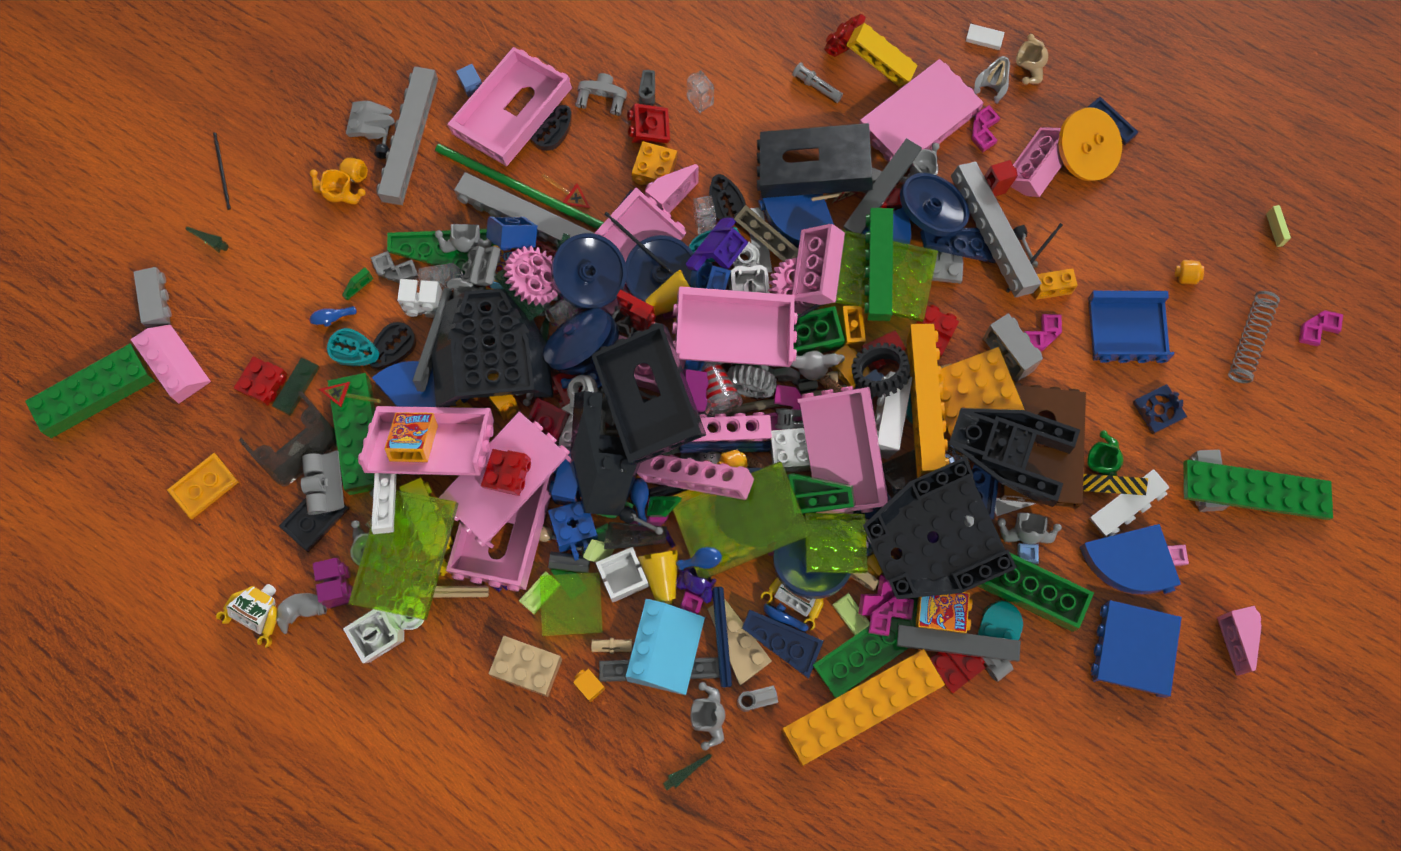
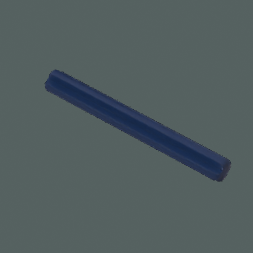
[679,441,771,453]
[712,587,732,688]

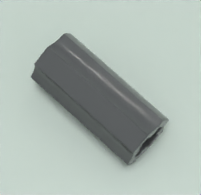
[548,551,590,574]

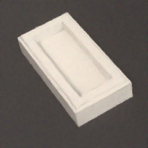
[965,24,1005,50]

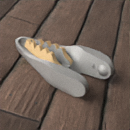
[974,56,1010,104]

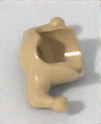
[1016,34,1049,85]

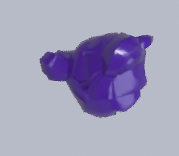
[676,567,716,603]

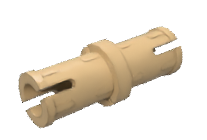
[591,638,632,654]

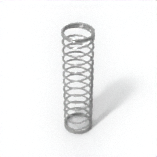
[1228,291,1280,383]

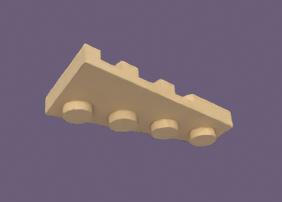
[708,598,772,686]

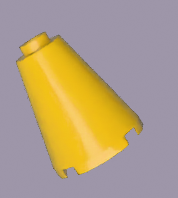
[645,270,690,316]
[638,550,678,604]

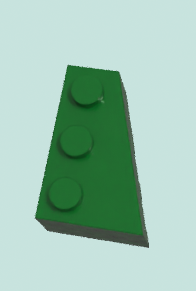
[789,473,855,514]

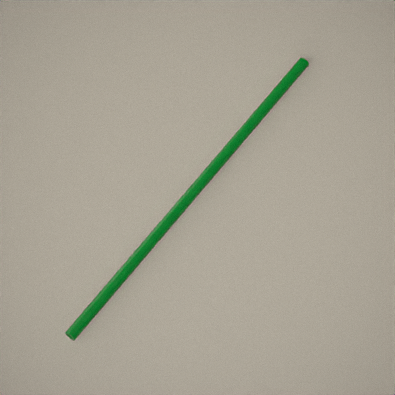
[435,144,604,230]

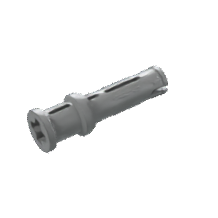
[792,62,843,103]

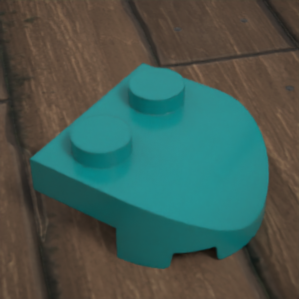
[977,600,1023,640]

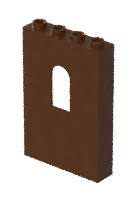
[1000,383,1086,508]

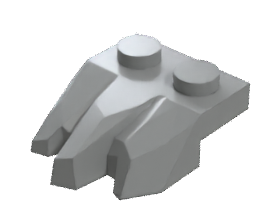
[346,101,395,139]
[462,246,500,286]
[924,249,963,284]

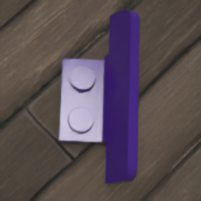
[686,218,749,271]

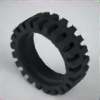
[851,343,911,398]

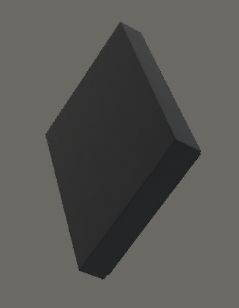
[279,498,349,552]

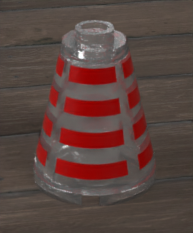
[701,361,743,416]

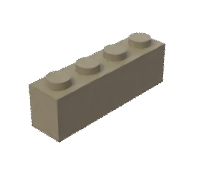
[734,205,799,262]

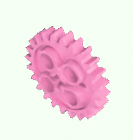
[503,246,558,306]
[768,258,819,314]

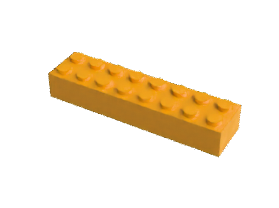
[906,324,949,478]
[781,649,945,767]

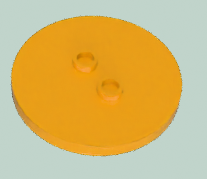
[1058,108,1122,181]

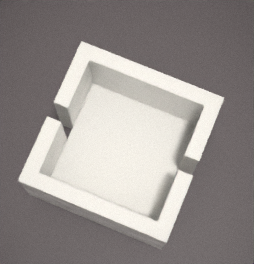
[397,279,443,318]
[596,547,649,603]

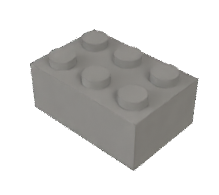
[983,313,1043,383]

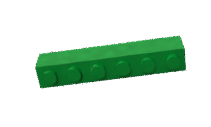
[864,208,893,321]

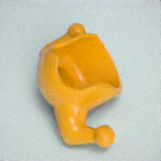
[310,169,366,204]

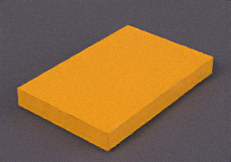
[167,453,239,519]

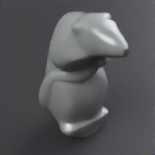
[276,593,327,634]

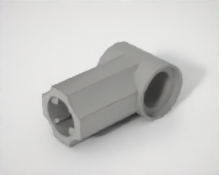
[982,657,1014,682]
[737,685,778,712]

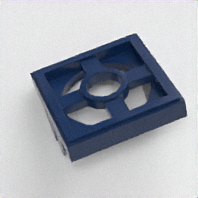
[1133,384,1187,434]

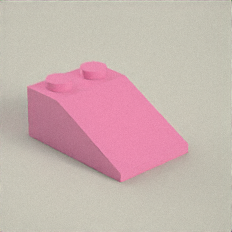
[645,164,699,213]
[1217,606,1262,676]

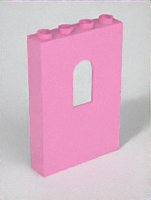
[447,47,572,166]
[446,474,555,592]

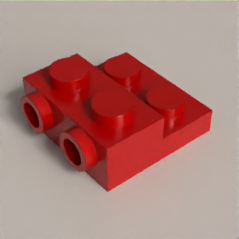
[824,13,866,57]
[627,103,670,144]
[617,289,656,331]
[916,305,960,357]
[234,356,287,406]
[481,449,531,496]
[930,652,985,694]

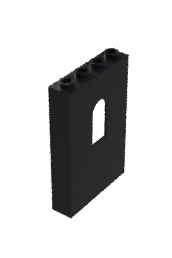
[757,123,873,198]
[591,323,706,465]

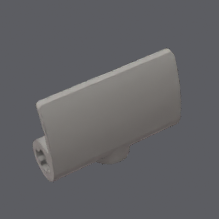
[301,450,344,515]

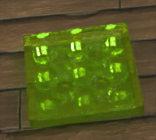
[805,513,868,573]
[540,572,602,636]

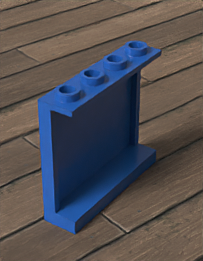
[1088,291,1174,363]
[1091,600,1182,698]

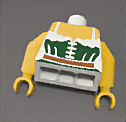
[761,577,824,630]
[216,584,277,648]

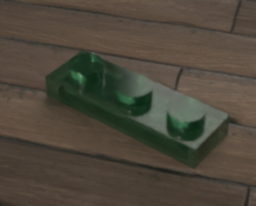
[494,269,545,321]
[272,357,320,416]

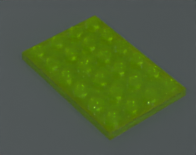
[835,229,938,322]
[673,461,811,579]
[348,490,459,621]

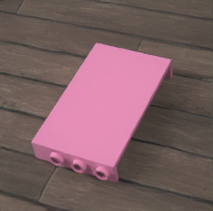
[859,59,984,162]
[594,188,686,316]
[672,287,797,367]
[797,386,888,519]
[358,406,494,476]
[438,412,572,548]

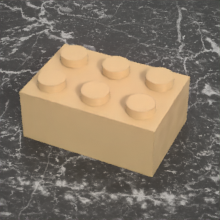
[489,636,562,697]

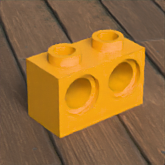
[1034,269,1078,300]

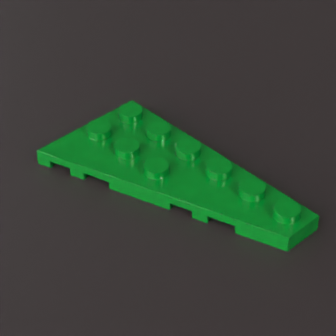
[387,229,497,274]

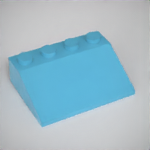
[626,599,705,695]

